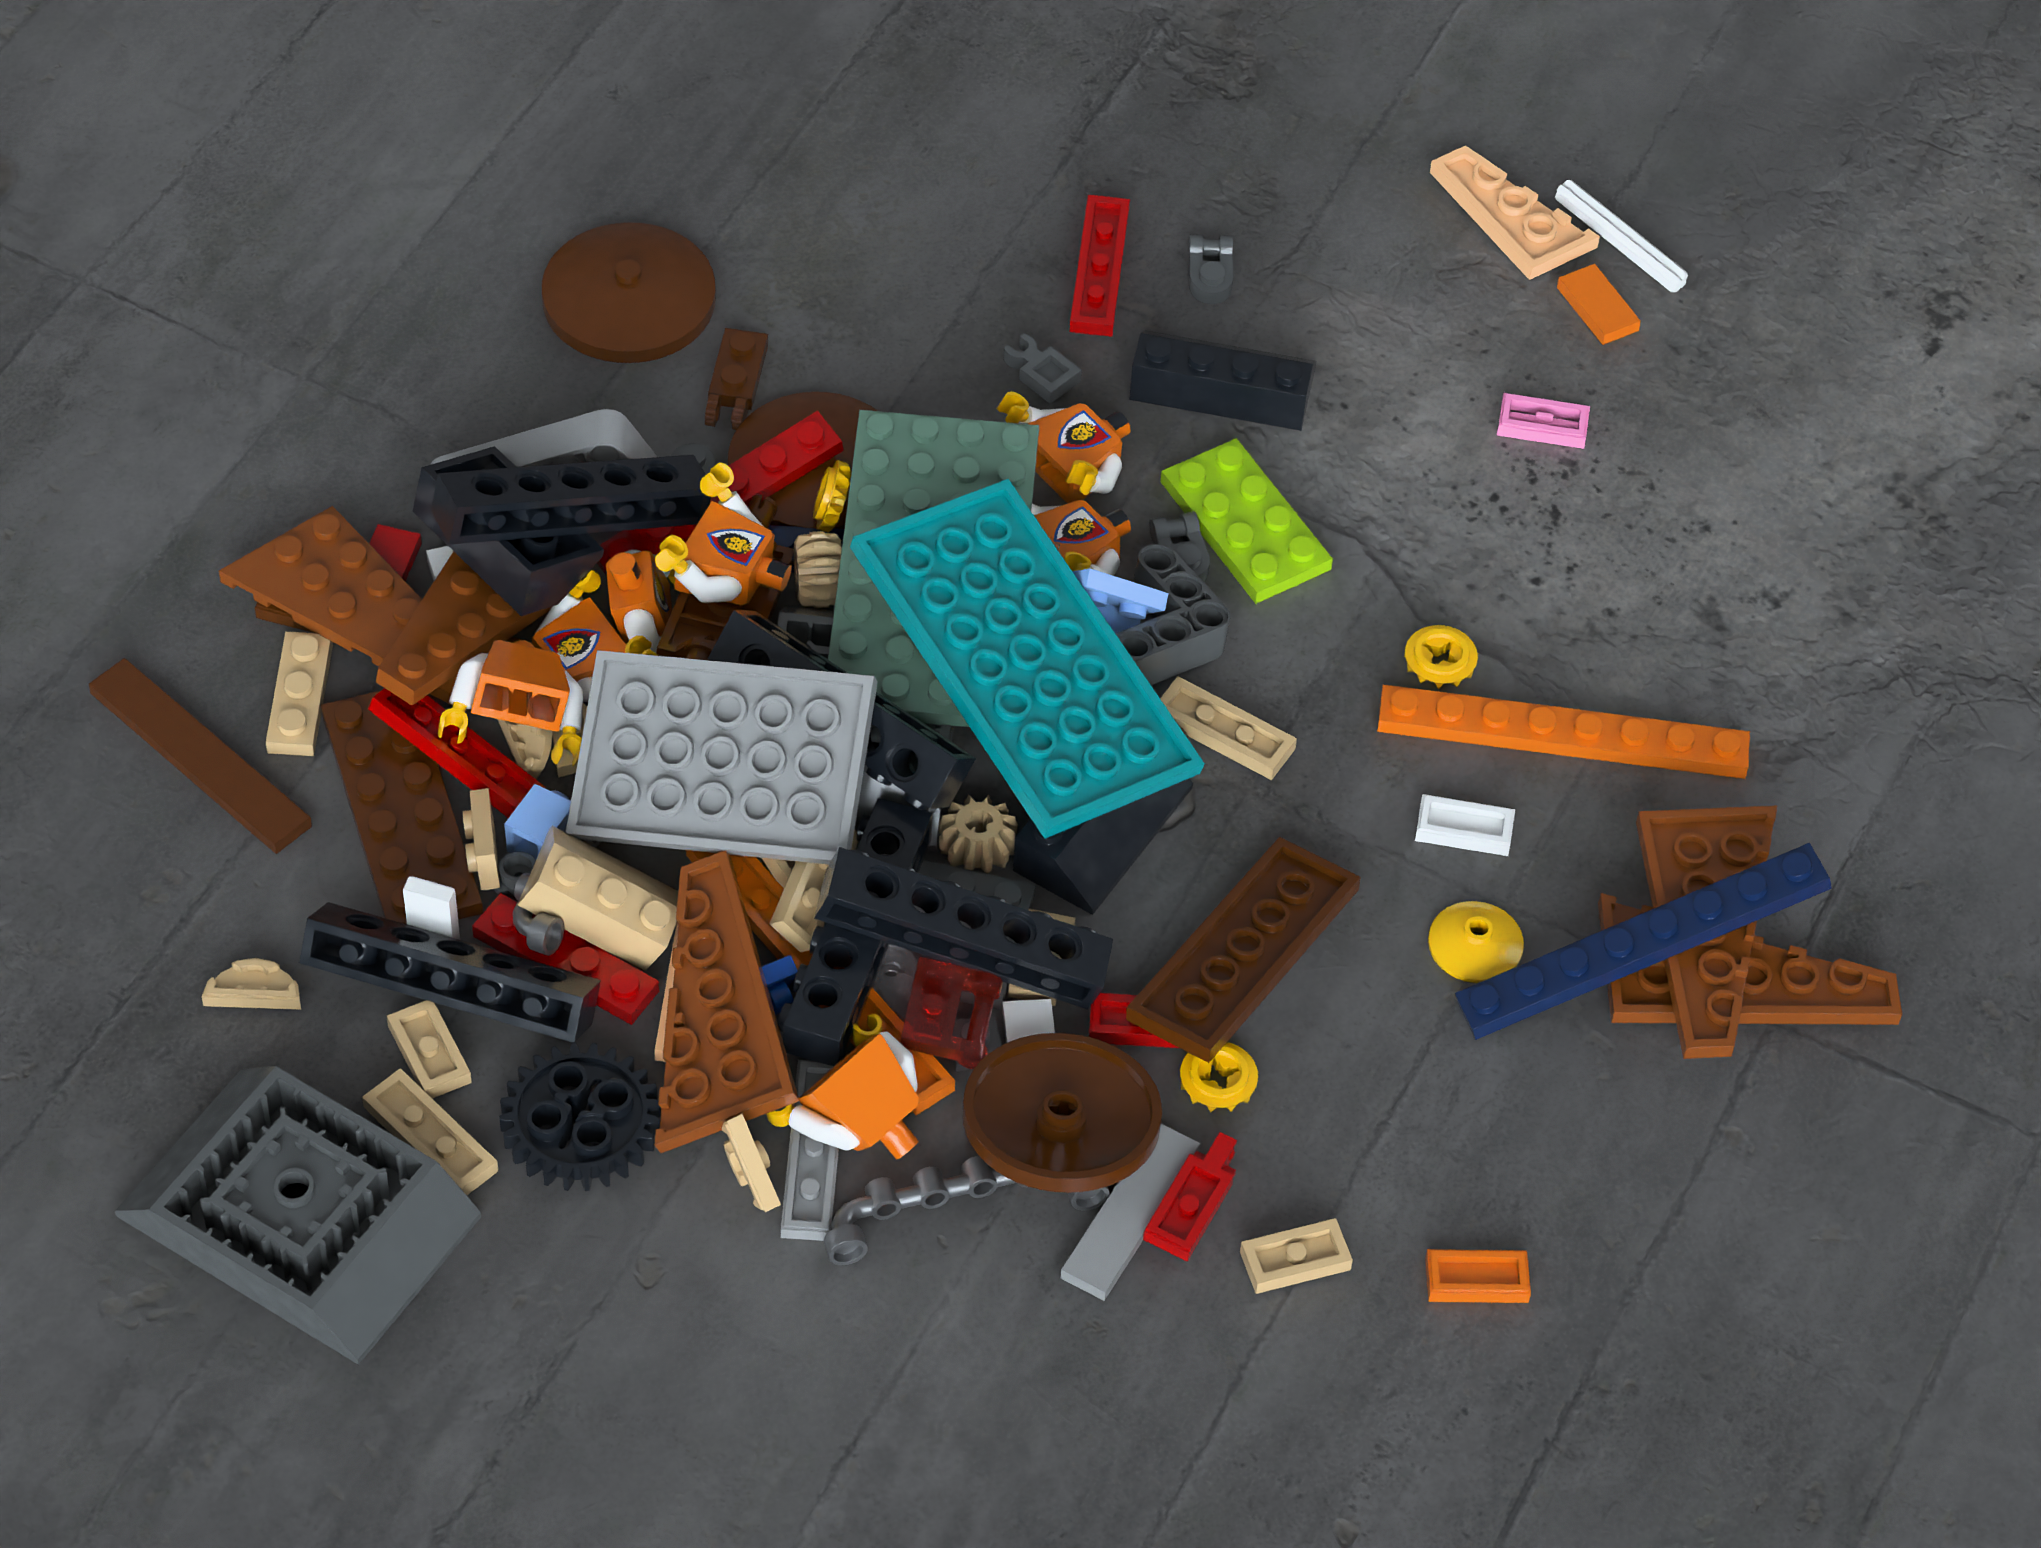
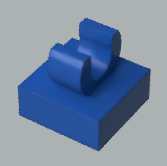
[762,955,798,1015]

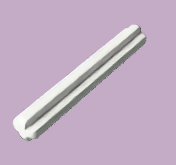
[1555,180,1688,292]

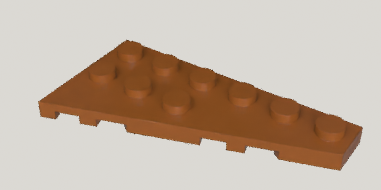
[219,506,457,705]
[376,551,588,705]
[1636,805,1778,1059]
[654,851,799,1153]
[1598,893,1902,1025]

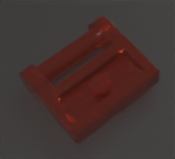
[900,957,1003,1069]

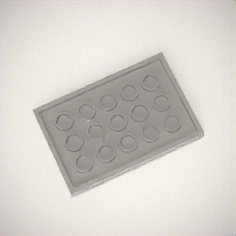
[565,650,878,865]

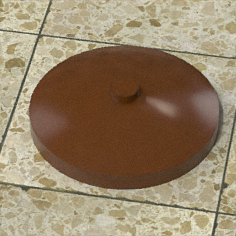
[542,222,716,363]
[728,392,878,529]
[962,1033,1162,1193]

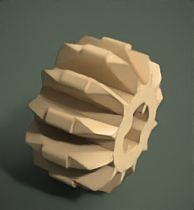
[793,531,842,608]
[939,795,1018,874]

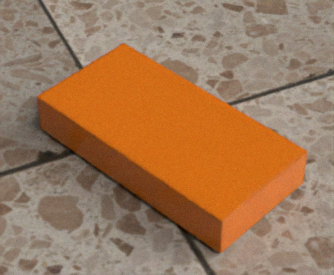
[1557,264,1641,345]
[1425,1249,1531,1303]

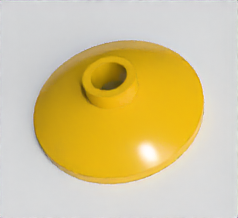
[1428,901,1524,983]

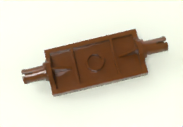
[656,495,794,661]

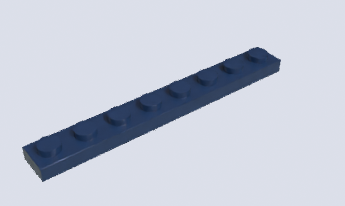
[1455,842,1832,1040]

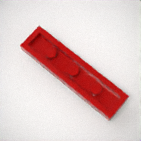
[1069,194,1130,337]
[368,688,546,818]
[472,893,659,1025]

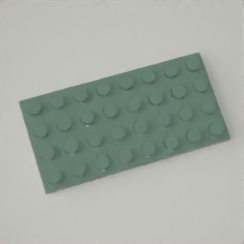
[828,410,1039,727]

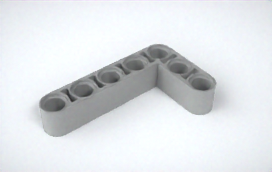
[431,409,657,467]

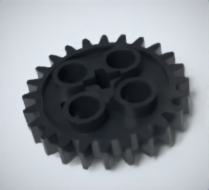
[499,1042,661,1191]

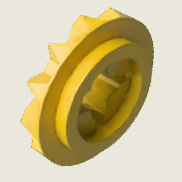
[813,460,851,533]
[1404,625,1478,690]
[1180,1042,1258,1112]

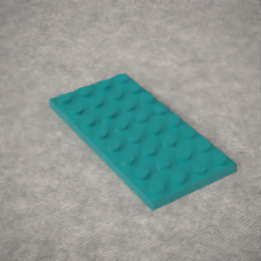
[850,479,1205,839]

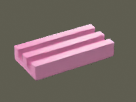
[1497,393,1590,449]

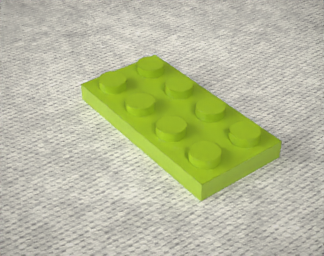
[1160,438,1333,604]

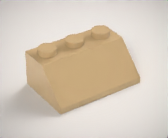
[518,825,678,971]

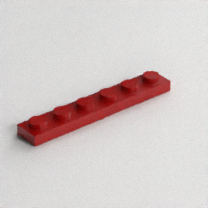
[597,410,844,576]

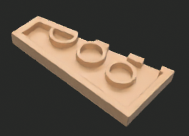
[1430,145,1600,280]

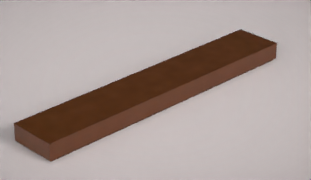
[89,658,312,854]

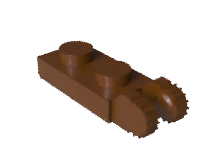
[705,328,768,430]

